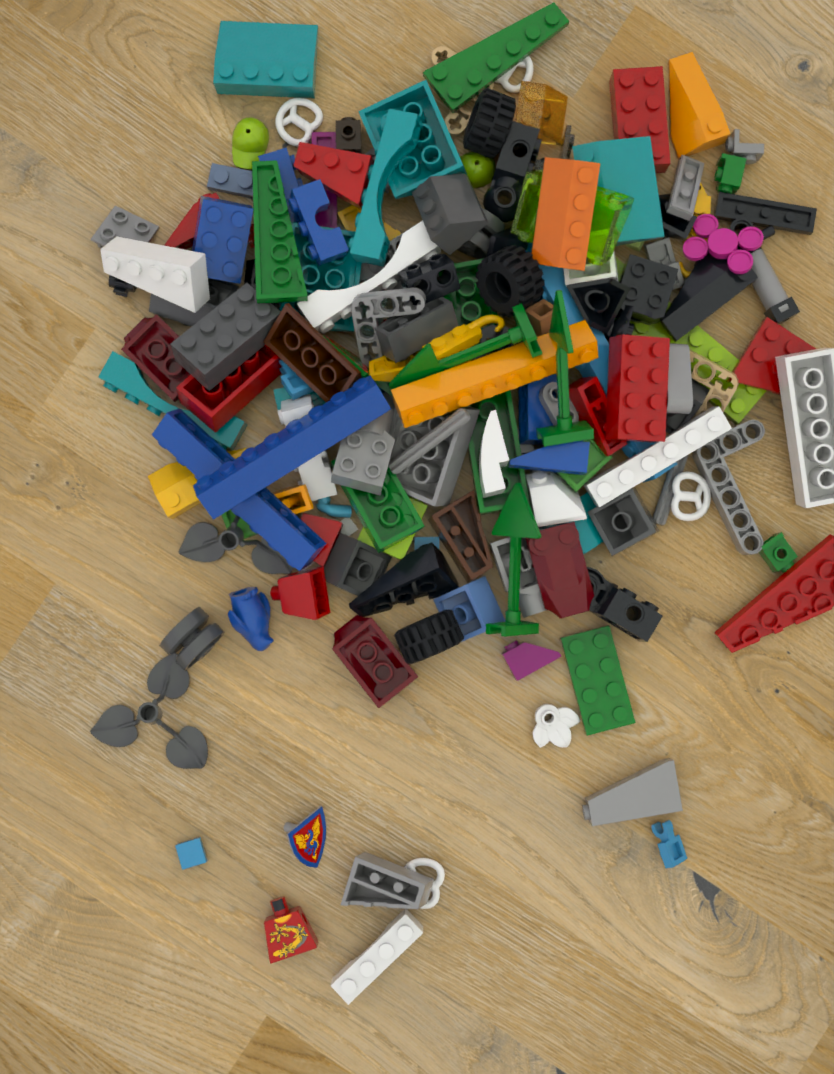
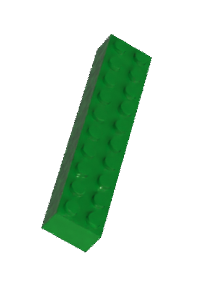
[438,258,530,515]

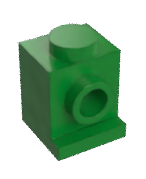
[714,153,747,194]
[759,532,798,573]

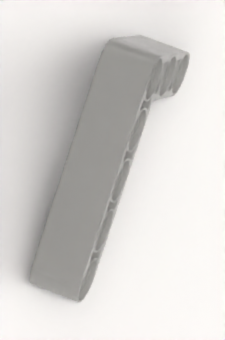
[692,420,765,555]

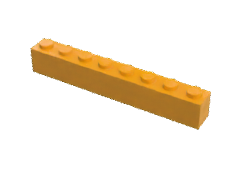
[391,320,599,428]

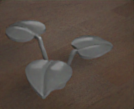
[179,487,293,574]
[90,653,208,769]

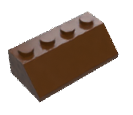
[264,303,362,402]

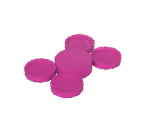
[683,214,764,274]

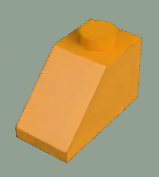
[273,484,314,514]

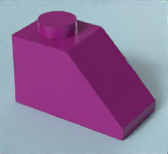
[501,640,562,681]

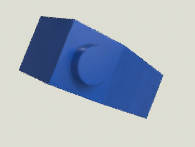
[508,440,590,475]

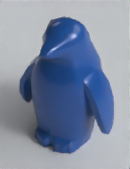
[228,587,274,651]

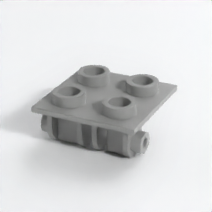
[91,206,159,248]

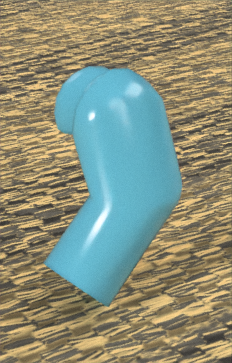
[316,497,352,518]

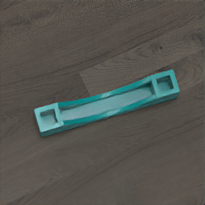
[348,109,422,267]
[98,351,247,450]

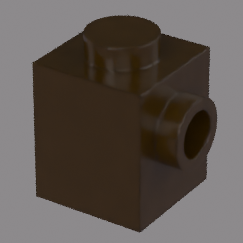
[336,117,362,154]

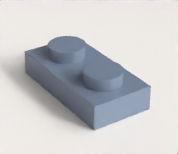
[207,163,253,199]

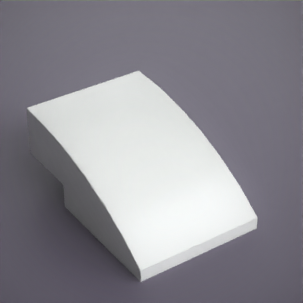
[479,410,509,498]

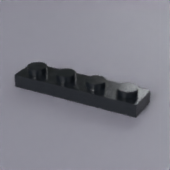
[714,192,817,235]

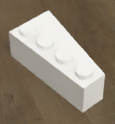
[100,236,210,313]
[277,394,337,501]

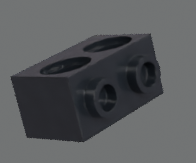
[398,253,461,306]

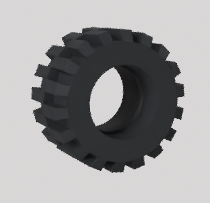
[463,87,516,159]
[476,245,545,317]
[394,610,464,664]

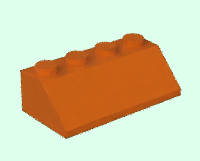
[531,157,600,271]

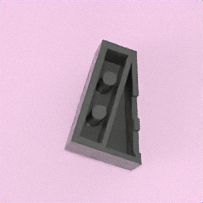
[375,297,459,363]

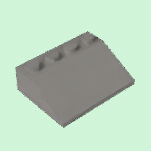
[389,406,480,507]

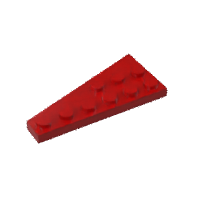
[727,317,816,395]
[714,534,834,653]

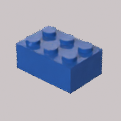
[192,196,253,284]

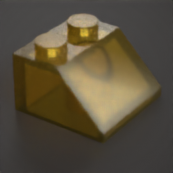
[515,81,568,146]

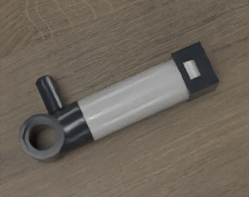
[727,218,800,324]

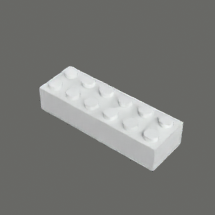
[775,348,834,508]

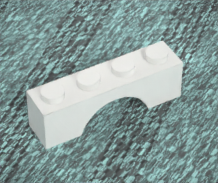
[331,909,423,1005]

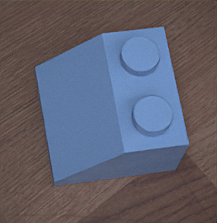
[433,576,505,642]

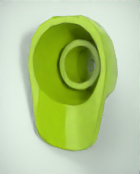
[232,117,269,170]
[460,151,496,188]

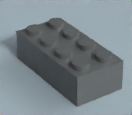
[170,283,281,391]

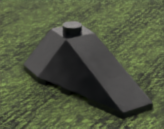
[660,251,758,342]
[349,542,459,617]

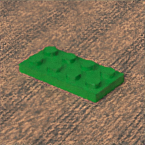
[560,625,636,736]

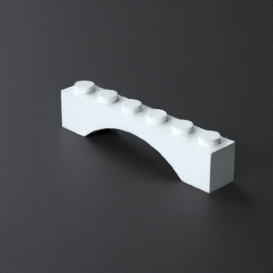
[297,220,441,333]
[584,406,732,507]

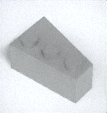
[341,852,434,909]

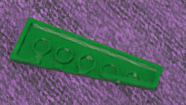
[423,2,569,113]
[252,160,308,304]

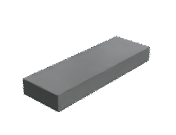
[666,155,705,221]

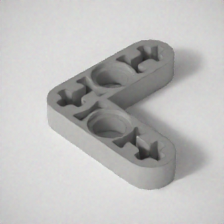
[351,287,426,367]

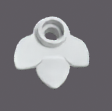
[533,704,580,748]

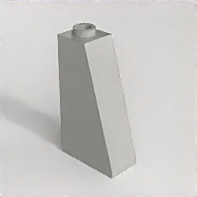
[582,758,683,826]

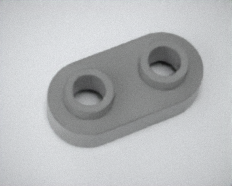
[539,382,579,425]

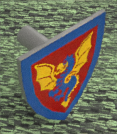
[284,806,326,868]

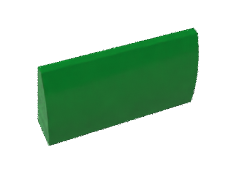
[330,459,425,554]

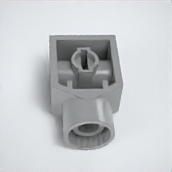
[331,409,395,495]
[489,527,546,618]

